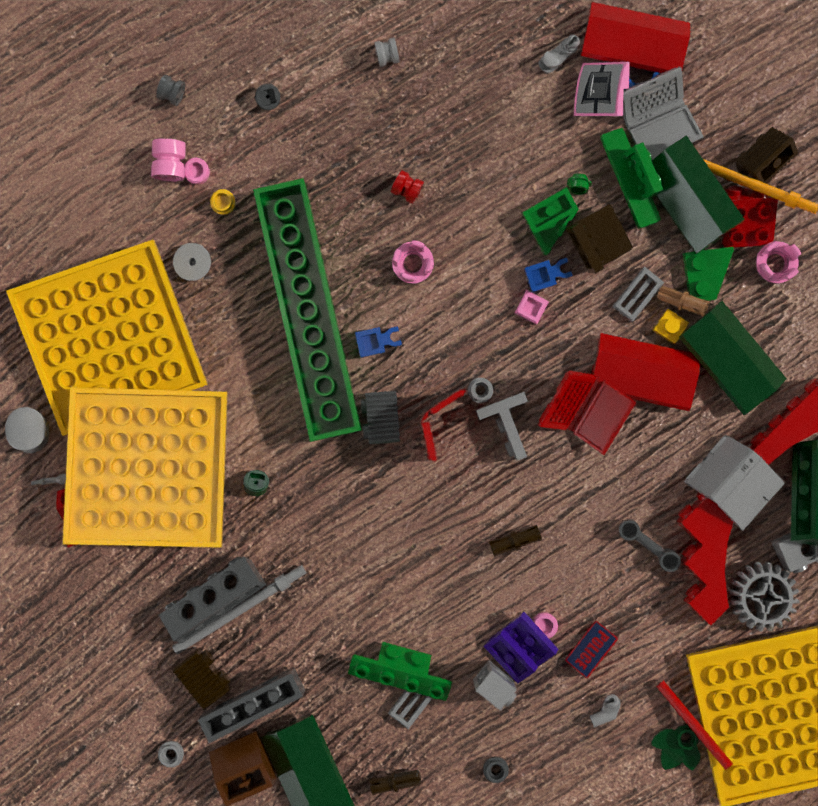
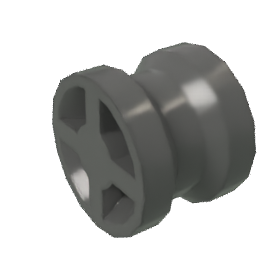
[156,74,186,106]

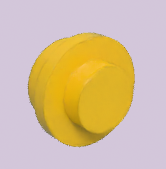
[210,189,236,215]

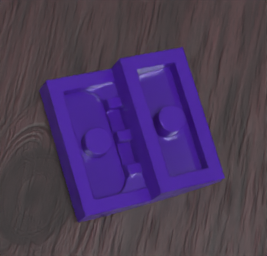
[484,612,558,684]

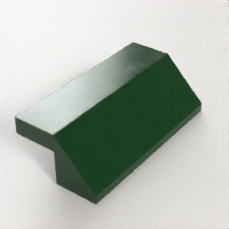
[652,135,745,255]
[679,301,787,415]
[791,440,818,546]
[260,715,355,806]

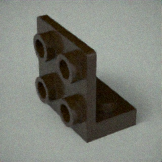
[565,204,633,274]

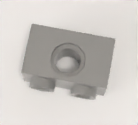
[771,532,818,573]
[473,660,517,710]

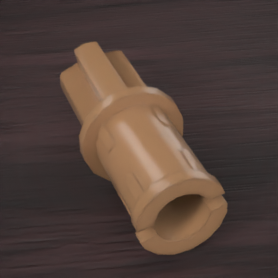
[657,286,710,317]

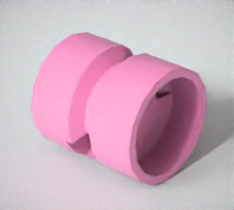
[151,139,186,181]

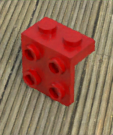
[722,186,778,247]

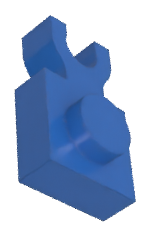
[524,258,573,293]
[355,326,402,358]

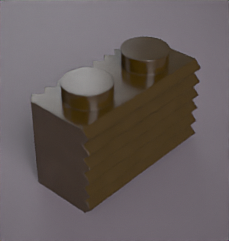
[735,127,798,184]
[172,647,231,710]

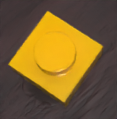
[652,309,689,344]

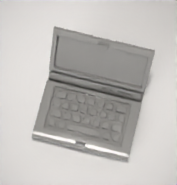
[623,67,704,160]
[684,435,785,531]

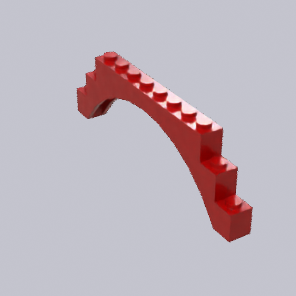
[676,378,818,625]

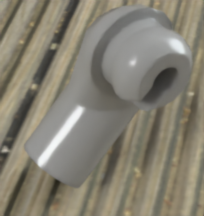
[589,694,621,728]

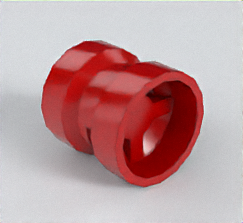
[390,170,424,205]

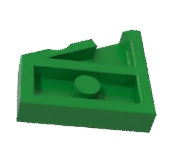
[521,187,579,255]
[683,247,734,301]

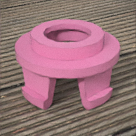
[392,240,434,284]
[756,241,801,284]

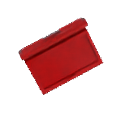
[538,371,636,455]
[421,390,466,462]

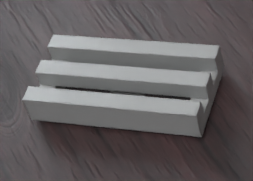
[612,267,664,323]
[388,690,432,729]

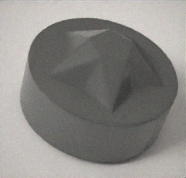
[255,83,281,110]

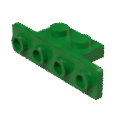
[600,128,663,229]
[348,642,452,701]

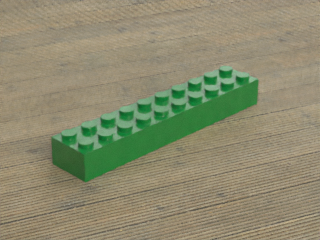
[253,178,362,442]

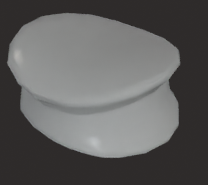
[5,407,49,453]

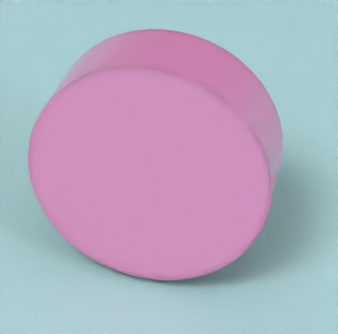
[184,158,210,185]
[532,612,558,638]

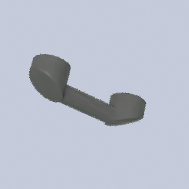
[619,519,681,572]

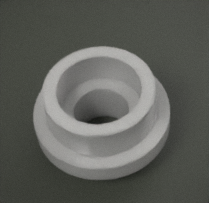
[468,378,493,403]
[158,741,184,767]

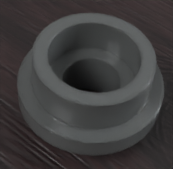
[483,756,509,783]

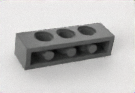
[159,556,266,643]
[198,667,305,743]

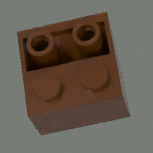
[209,731,277,806]

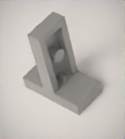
[475,392,528,461]

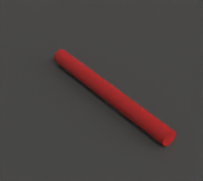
[656,680,733,770]

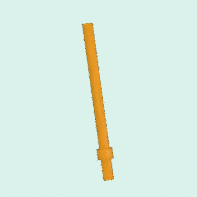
[703,159,818,215]

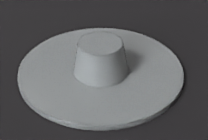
[173,243,211,281]

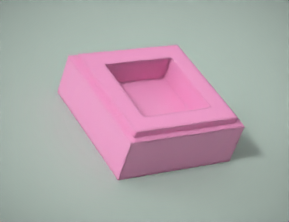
[515,290,549,325]

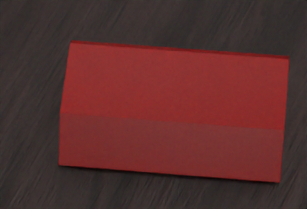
[581,2,690,73]
[591,333,700,411]

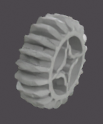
[728,562,800,632]

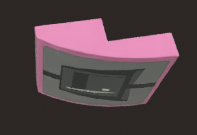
[574,62,629,116]

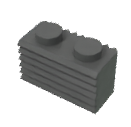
[361,391,400,444]

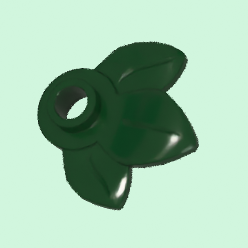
[651,724,701,771]

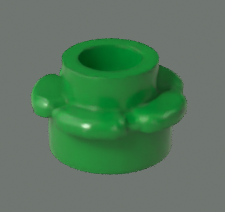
[567,173,592,195]

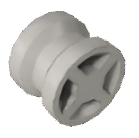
[374,37,400,67]

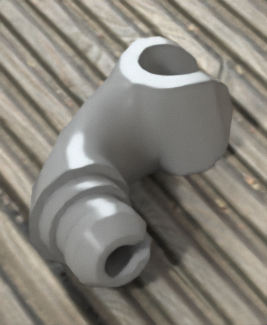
[538,35,580,74]

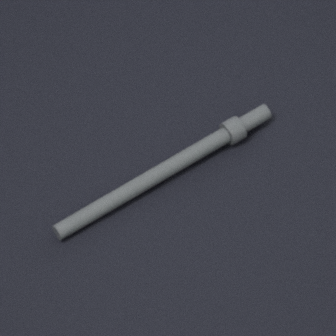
[172,565,307,654]

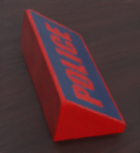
[565,620,618,679]

